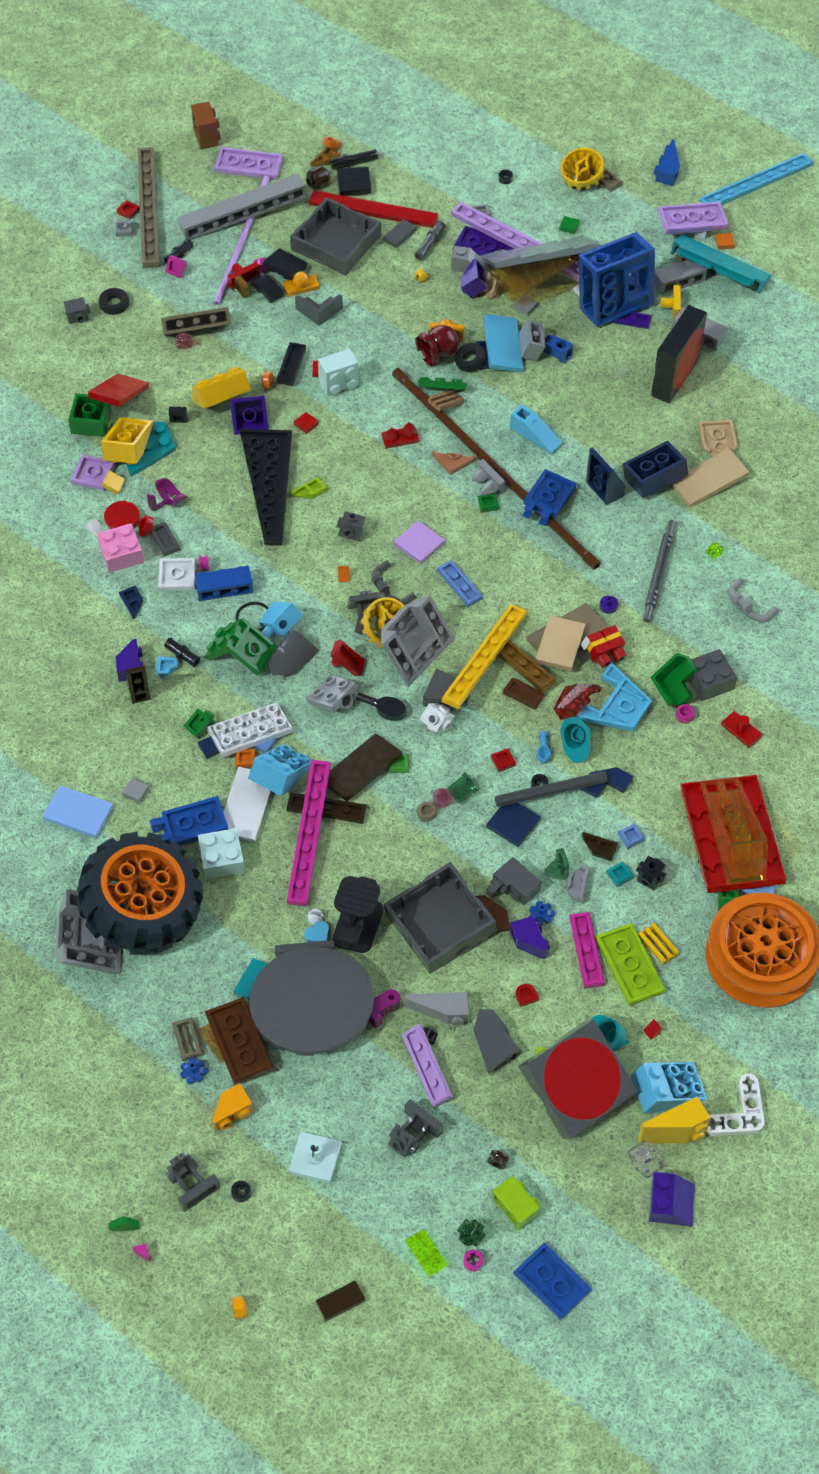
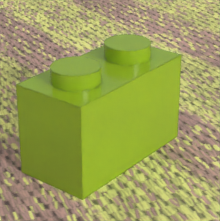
[491,1175,540,1230]

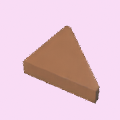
[431,451,477,475]

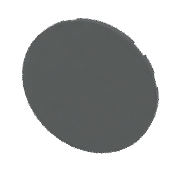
[249,947,374,1056]

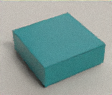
[606,861,634,887]

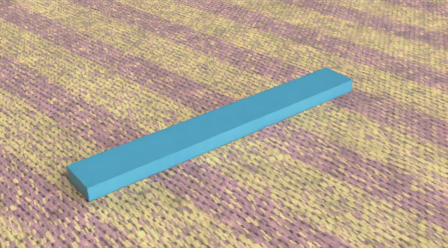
[699,153,814,205]

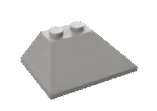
[381,595,455,687]
[55,889,123,974]

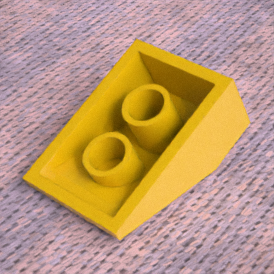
[101,417,153,465]
[638,1097,710,1144]

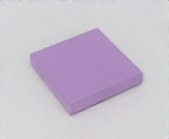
[71,454,116,491]
[394,521,445,564]

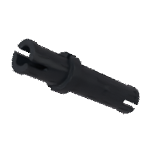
[330,149,378,169]

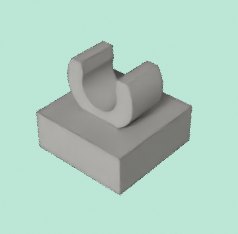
[115,218,132,237]

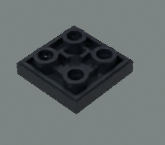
[337,167,371,195]
[263,248,308,280]

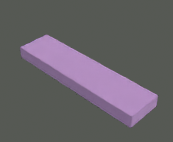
[402,1024,453,1107]

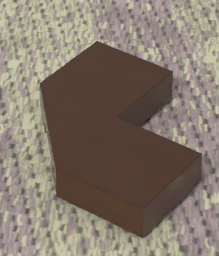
[475,895,510,933]

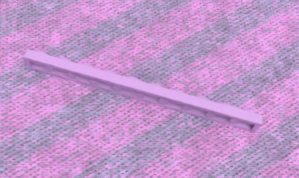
[451,201,579,282]

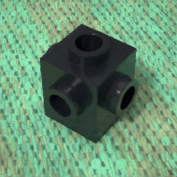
[636,856,667,890]

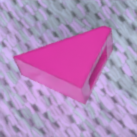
[132,1244,150,1262]

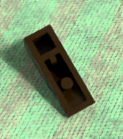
[126,665,151,704]

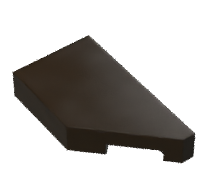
[582,832,618,861]

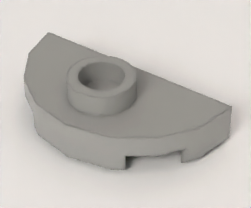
[566,866,590,904]

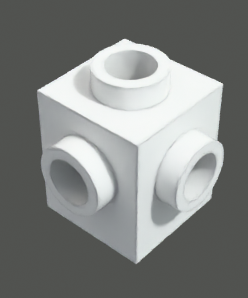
[420,703,454,733]

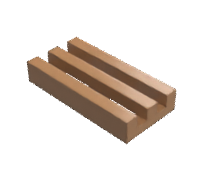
[428,389,464,412]

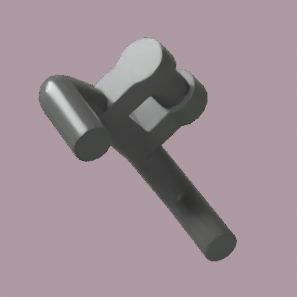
[371,560,416,605]

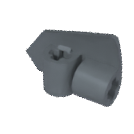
[268,630,318,675]
[473,1009,522,1073]

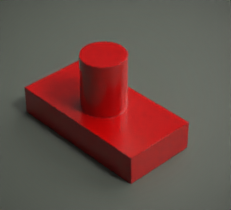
[228,262,260,290]
[330,639,366,676]
[721,711,763,748]

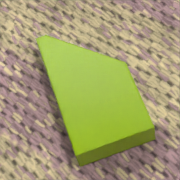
[290,477,327,499]

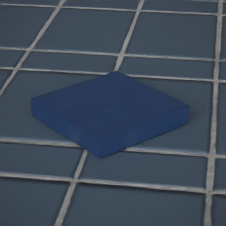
[486,803,541,847]

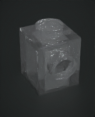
[628,1140,664,1179]

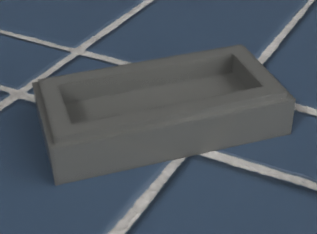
[383,219,416,248]
[150,522,180,557]

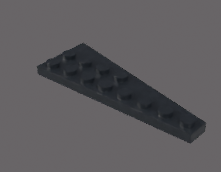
[240,429,292,545]

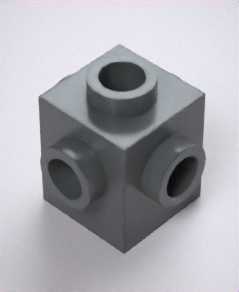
[337,511,365,541]

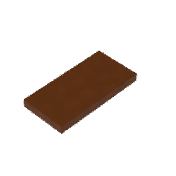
[205,997,273,1085]

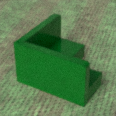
[650,653,698,708]

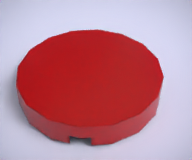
[104,501,140,529]

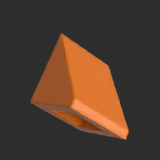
[337,566,350,582]

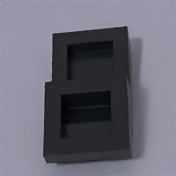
[249,272,284,303]

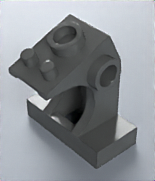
[388,1099,443,1158]
[166,1152,220,1212]

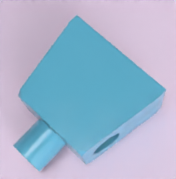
[259,602,303,639]

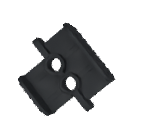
[332,876,383,953]

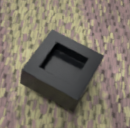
[169,406,188,423]

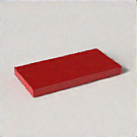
[88,373,149,407]

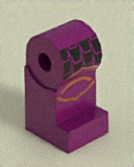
[368,989,400,1029]

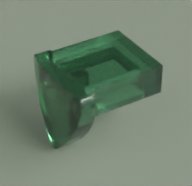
[447,772,480,804]
[544,848,570,880]

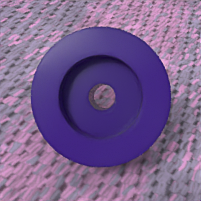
[599,595,618,614]

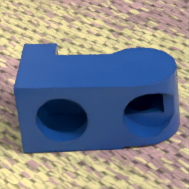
[543,334,573,364]

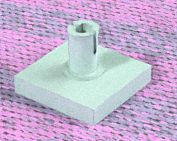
[289,1132,342,1184]

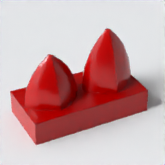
[381,422,419,449]

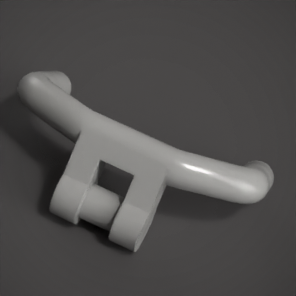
[727,577,779,622]

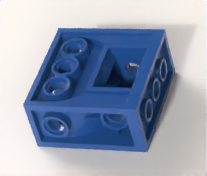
[579,232,655,327]

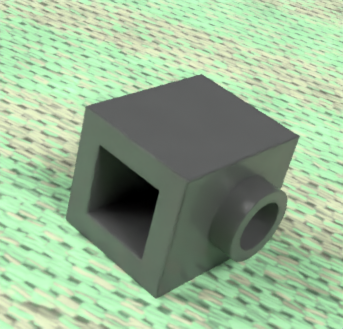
[63,297,91,324]

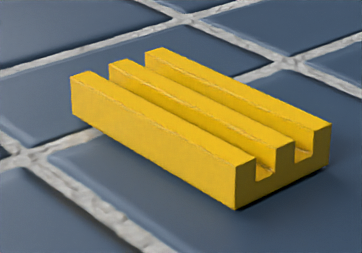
[638,923,679,965]

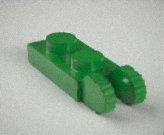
[417,377,466,390]

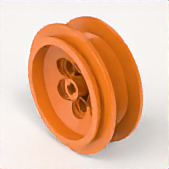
[705,893,819,1008]

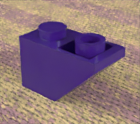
[116,639,143,682]
[510,915,550,959]

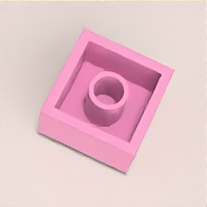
[97,523,144,573]

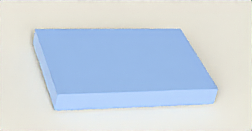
[42,786,113,838]

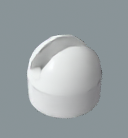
[307,909,324,926]

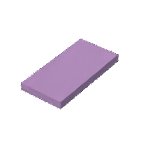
[214,147,283,180]
[657,202,729,235]

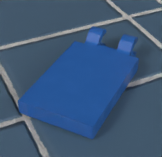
[522,469,577,526]
[149,796,229,846]

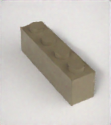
[160,307,231,335]

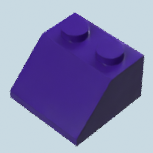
[229,395,269,435]
[649,1172,695,1227]

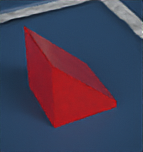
[643,1019,662,1040]

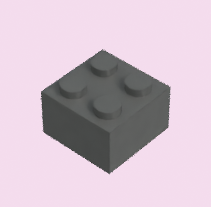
[689,649,737,702]

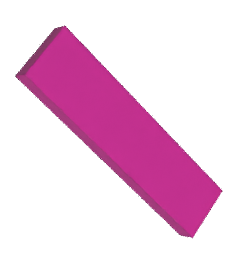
[569,912,605,989]

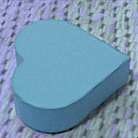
[156,657,179,678]
[304,921,329,942]

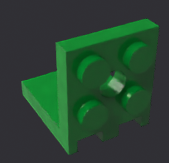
[204,618,277,675]

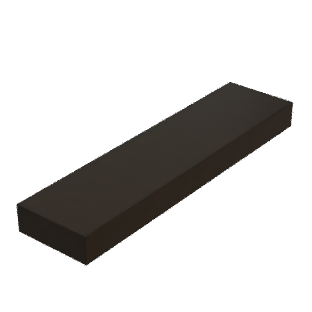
[286,792,367,824]

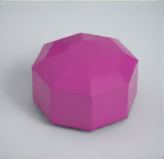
[675,704,695,724]

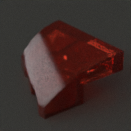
[553,684,602,720]

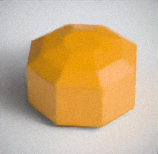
[232,1296,247,1320]

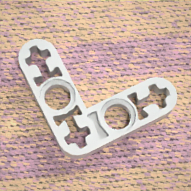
[706,1073,764,1136]

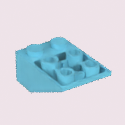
[248,744,311,796]
[630,1062,707,1113]

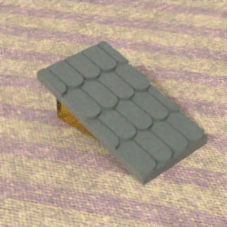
[480,236,601,301]

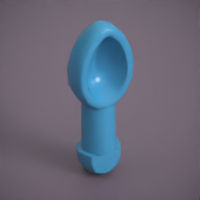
[537,731,551,763]

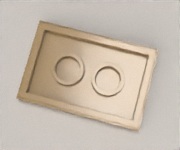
[535,615,586,671]

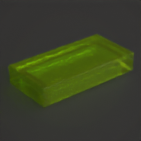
[405,1229,447,1278]

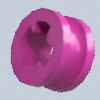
[198,554,209,572]
[463,1250,483,1272]

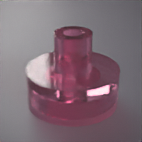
[175,332,193,349]
[433,788,452,808]

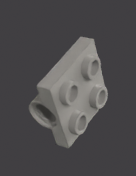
[306,674,359,712]

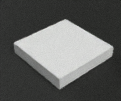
[158,558,196,591]

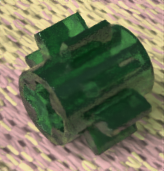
[457,1219,486,1247]

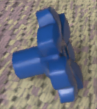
[529,901,555,925]
[180,1058,207,1084]

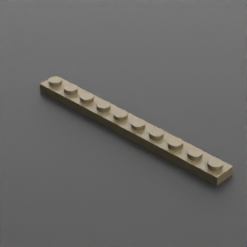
[138,147,160,268]

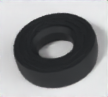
[99,288,129,315]
[454,343,485,372]

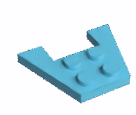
[574,663,652,732]

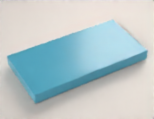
[483,314,523,372]

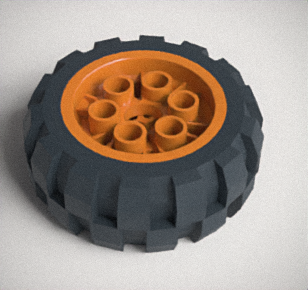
[77,832,203,955]

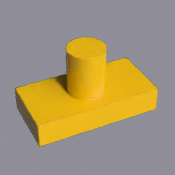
[660,285,681,320]

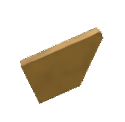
[310,147,341,167]

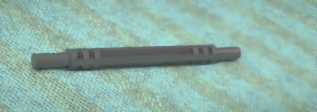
[643,520,676,622]

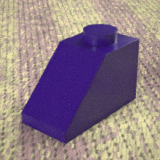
[460,258,487,298]

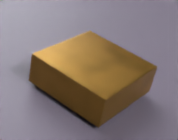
[235,275,250,298]

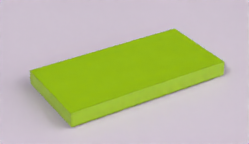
[595,923,666,1006]

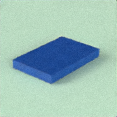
[513,1242,592,1321]

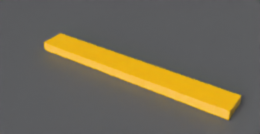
[442,604,527,709]

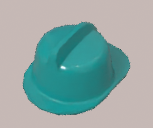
[560,717,591,763]
[590,1014,629,1051]

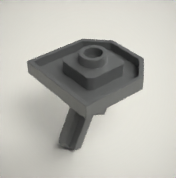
[347,591,385,634]

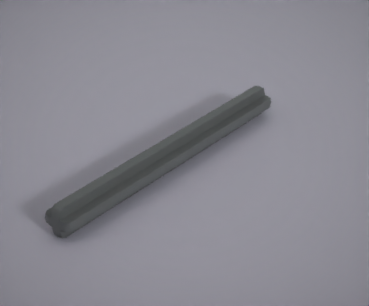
[494,771,607,807]

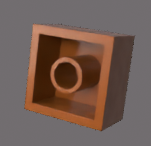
[191,101,221,150]

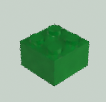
[68,393,112,437]

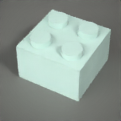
[318,349,359,396]
[198,828,245,880]

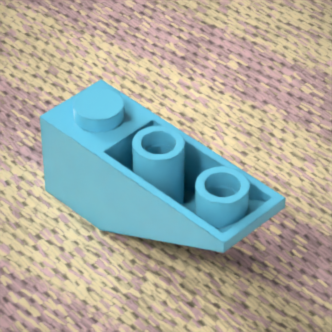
[510,405,562,454]

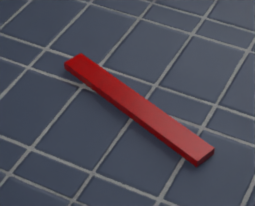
[309,190,438,228]

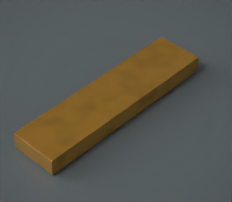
[498,640,556,693]

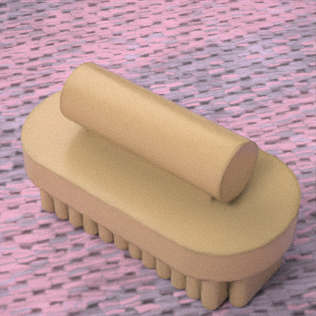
[483,272,503,300]

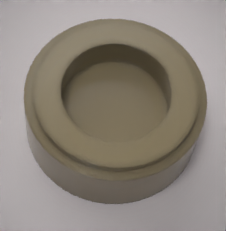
[417,802,437,821]

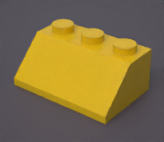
[192,367,251,409]

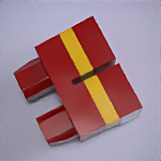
[581,625,626,668]

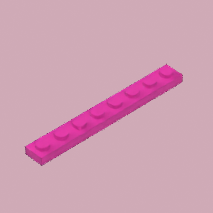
[287,760,331,906]

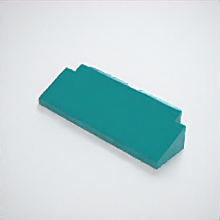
[671,234,771,294]

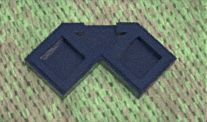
[580,767,633,798]

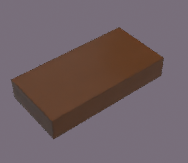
[502,678,545,710]

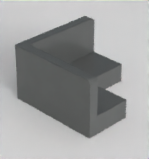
[295,294,343,326]

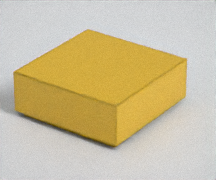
[101,470,125,494]

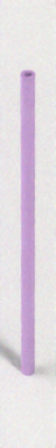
[213,176,270,305]

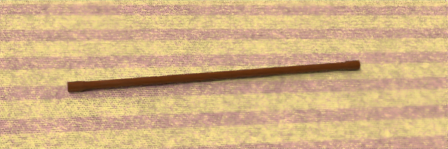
[392,368,601,570]

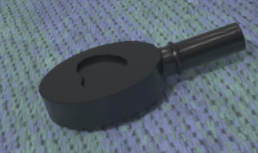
[356,693,406,721]

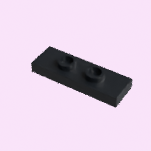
[276,342,306,386]

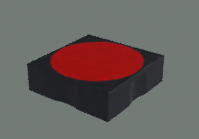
[651,305,707,404]

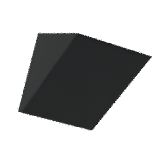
[423,1027,438,1045]

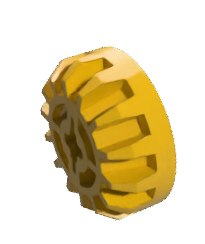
[560,148,605,190]
[361,597,404,648]

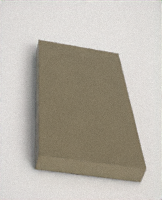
[526,603,608,653]

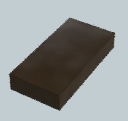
[316,1280,366,1322]

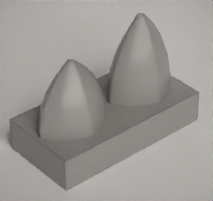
[472,459,506,495]

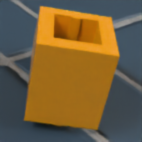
[212,1083,253,1131]

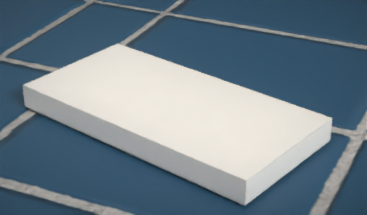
[223,767,272,843]

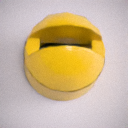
[415,268,429,282]

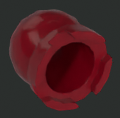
[415,324,459,366]

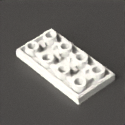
[207,702,293,758]

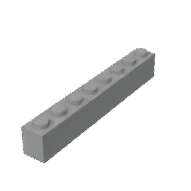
[177,174,307,240]

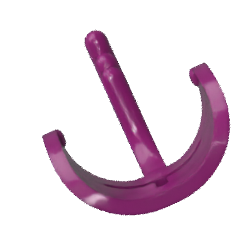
[147,478,188,511]

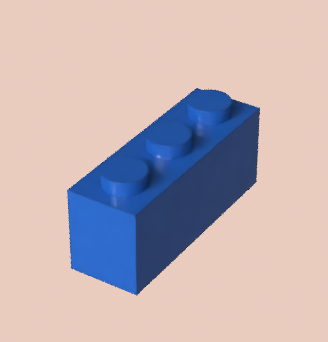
[195,566,253,601]

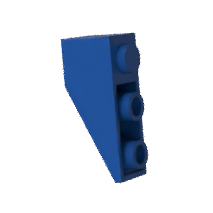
[654,139,680,186]

